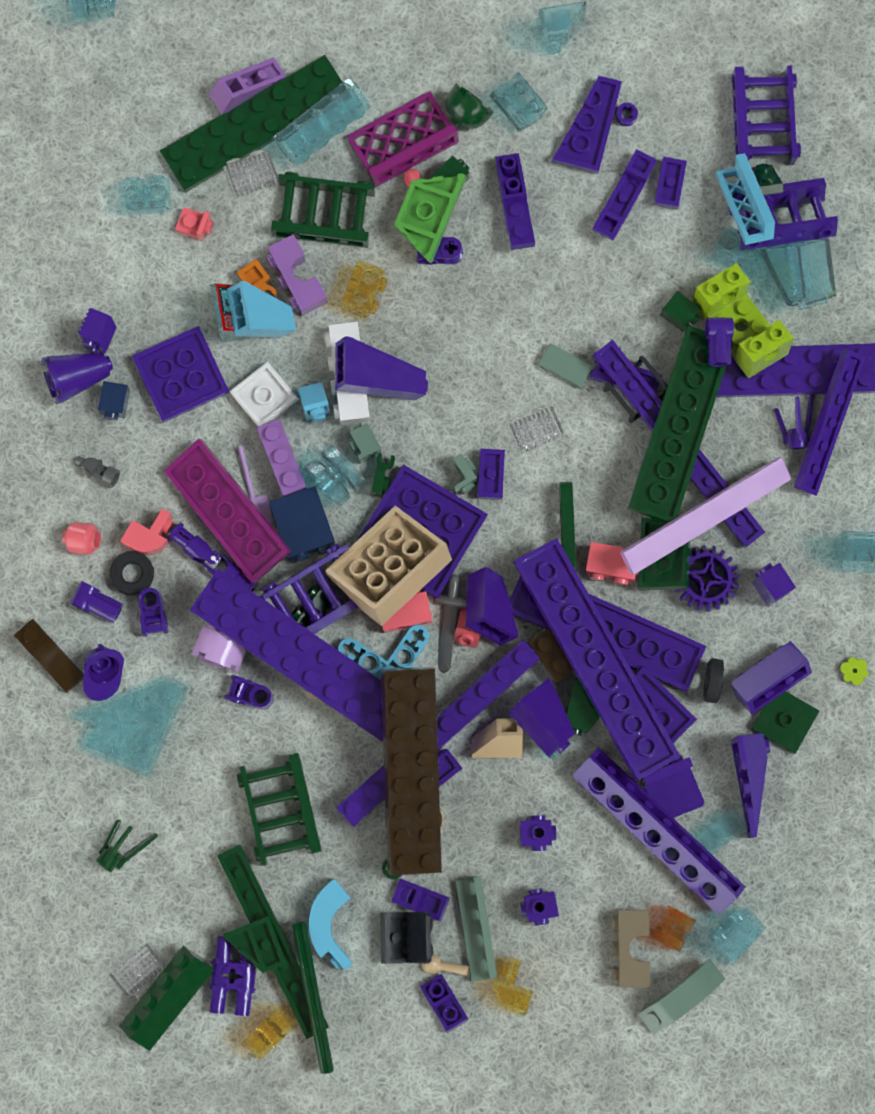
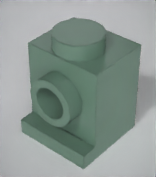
[348,423,381,464]

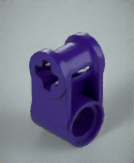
[416,237,463,265]
[139,588,168,637]
[223,675,274,710]

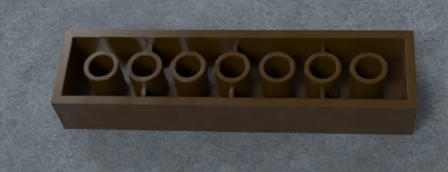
[381,667,442,876]

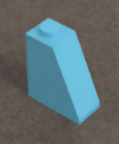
[227,281,296,337]

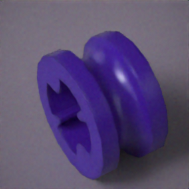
[616,102,638,127]

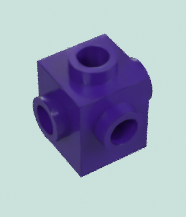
[520,815,556,851]
[520,888,559,926]

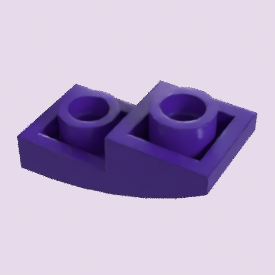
[420,973,469,1033]

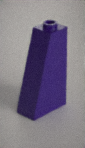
[335,336,428,401]

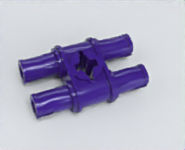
[208,936,257,1016]

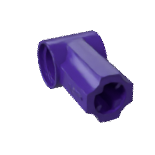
[705,317,734,367]
[70,581,123,624]

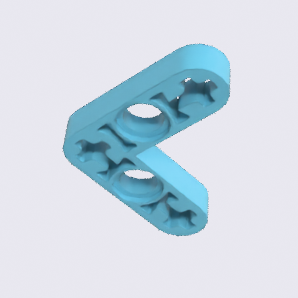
[338,625,429,679]

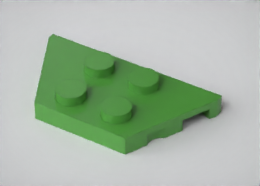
[394,174,467,263]

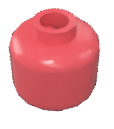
[62,522,101,555]

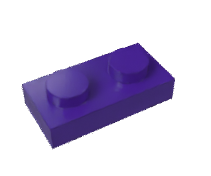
[654,156,687,209]
[478,448,505,500]

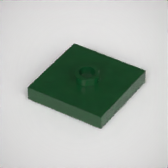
[751,691,819,754]

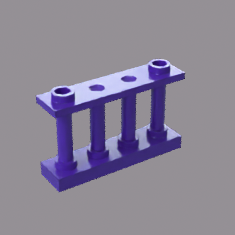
[732,65,801,165]
[728,178,838,251]
[260,543,358,634]

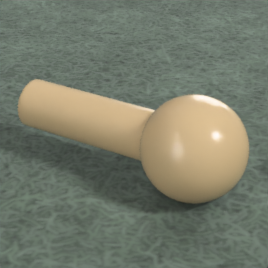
[421,954,469,976]

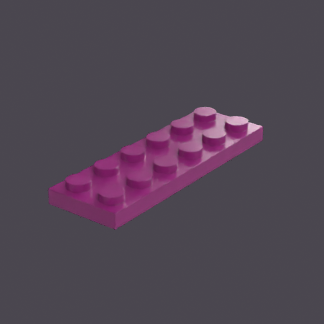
[164,439,291,583]

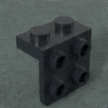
[380,912,433,964]

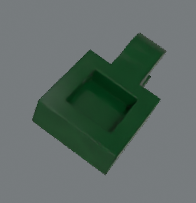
[371,453,395,498]

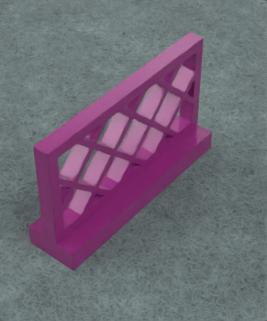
[346,91,459,188]

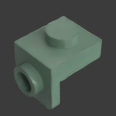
[452,453,477,494]

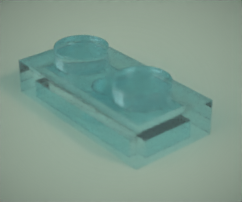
[694,808,748,855]

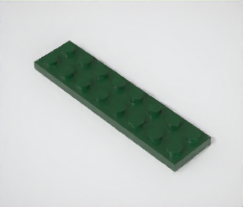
[160,55,350,193]
[627,325,734,523]

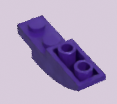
[495,153,535,250]

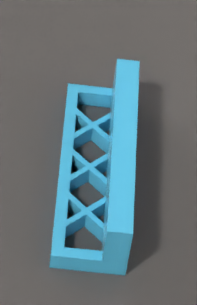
[716,153,775,245]

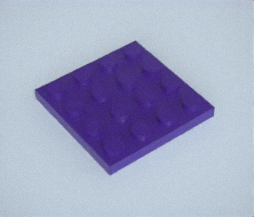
[357,464,488,599]

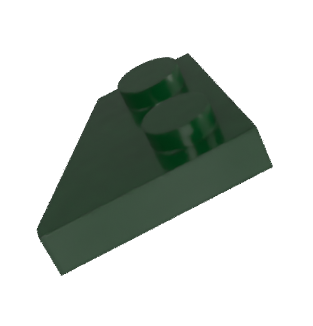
[223,916,287,973]

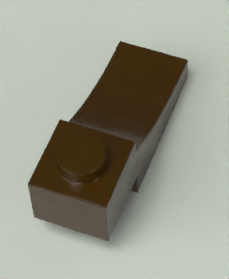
[14,619,84,693]

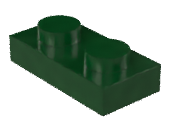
[752,163,783,195]

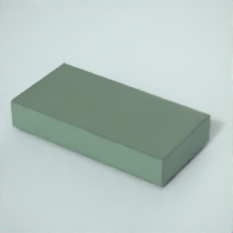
[538,343,593,389]

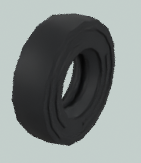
[110,551,154,595]
[703,658,724,703]

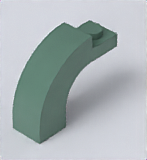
[638,959,725,1035]

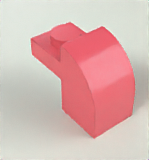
[120,508,174,555]

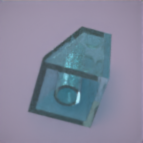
[760,238,836,310]

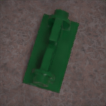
[291,584,330,627]

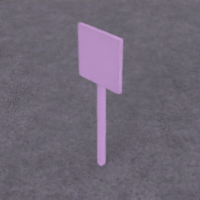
[238,446,274,524]

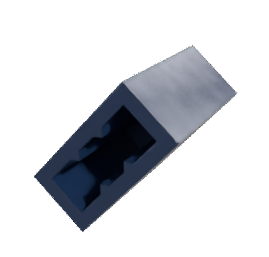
[269,486,335,563]

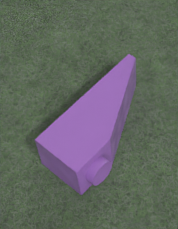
[209,58,287,114]

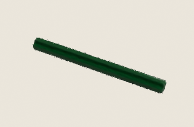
[292,922,334,1074]

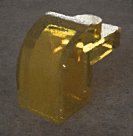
[492,957,533,1016]

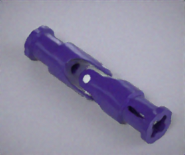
[167,522,258,592]

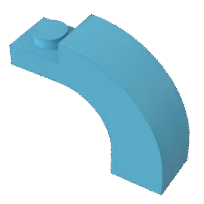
[309,879,353,970]

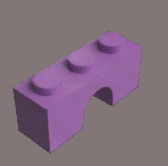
[266,234,328,316]
[257,419,307,497]

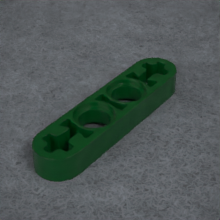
[559,482,576,571]

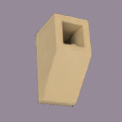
[471,718,523,758]

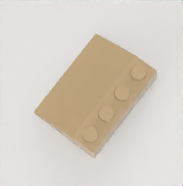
[325,506,452,626]

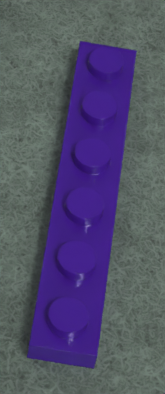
[794,348,866,496]

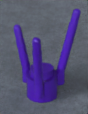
[774,394,814,450]

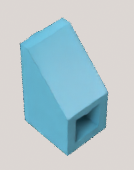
[298,382,330,423]

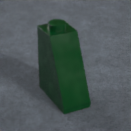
[566,676,600,736]

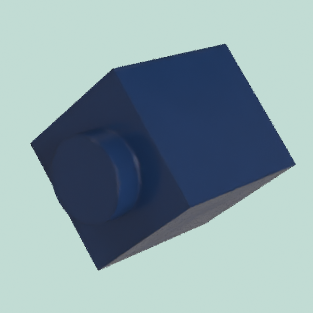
[98,381,130,421]

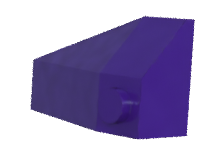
[730,733,770,839]

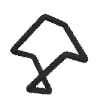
[603,355,667,423]

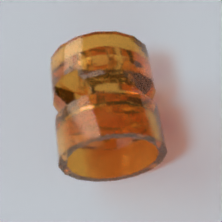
[651,905,696,952]

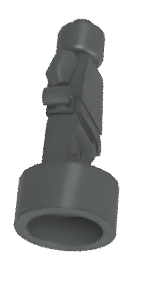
[74,456,120,488]

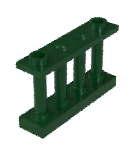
[271,172,375,248]
[236,753,322,866]

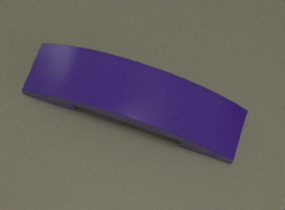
[592,149,657,241]

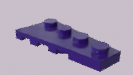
[552,76,622,174]

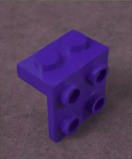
[641,755,704,818]

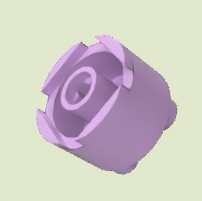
[191,625,247,673]

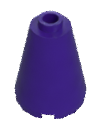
[41,353,113,404]

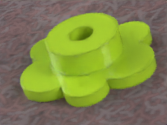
[840,657,869,685]

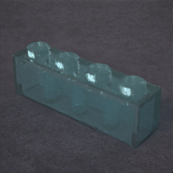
[272,79,371,166]

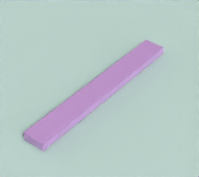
[620,457,791,575]

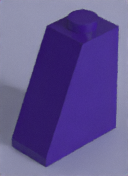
[465,567,518,646]
[508,678,575,757]

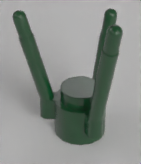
[96,819,158,872]

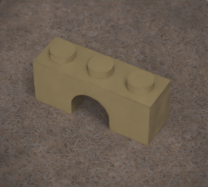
[612,910,650,988]

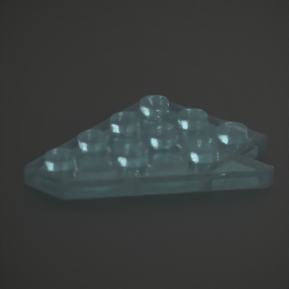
[71,676,190,778]

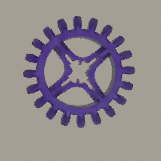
[674,545,740,612]

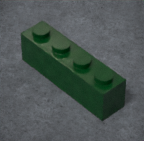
[119,945,214,1051]

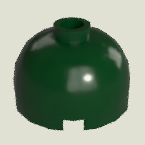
[445,83,494,129]

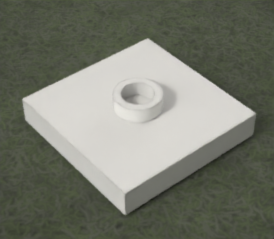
[229,361,299,427]

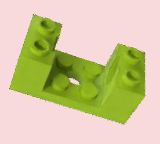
[693,263,794,379]

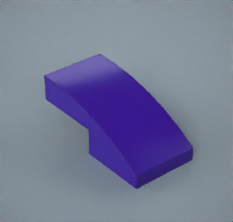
[391,878,450,921]

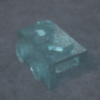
[490,72,548,132]

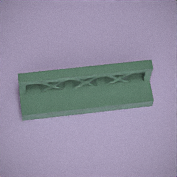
[455,876,497,981]

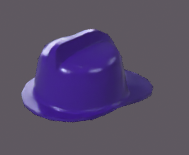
[83,644,124,701]

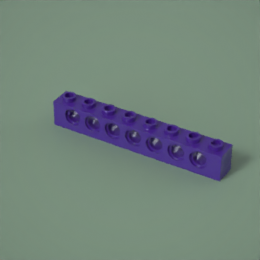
[572,747,746,915]

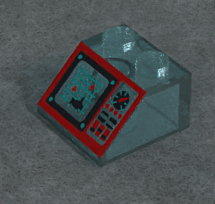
[210,283,251,343]

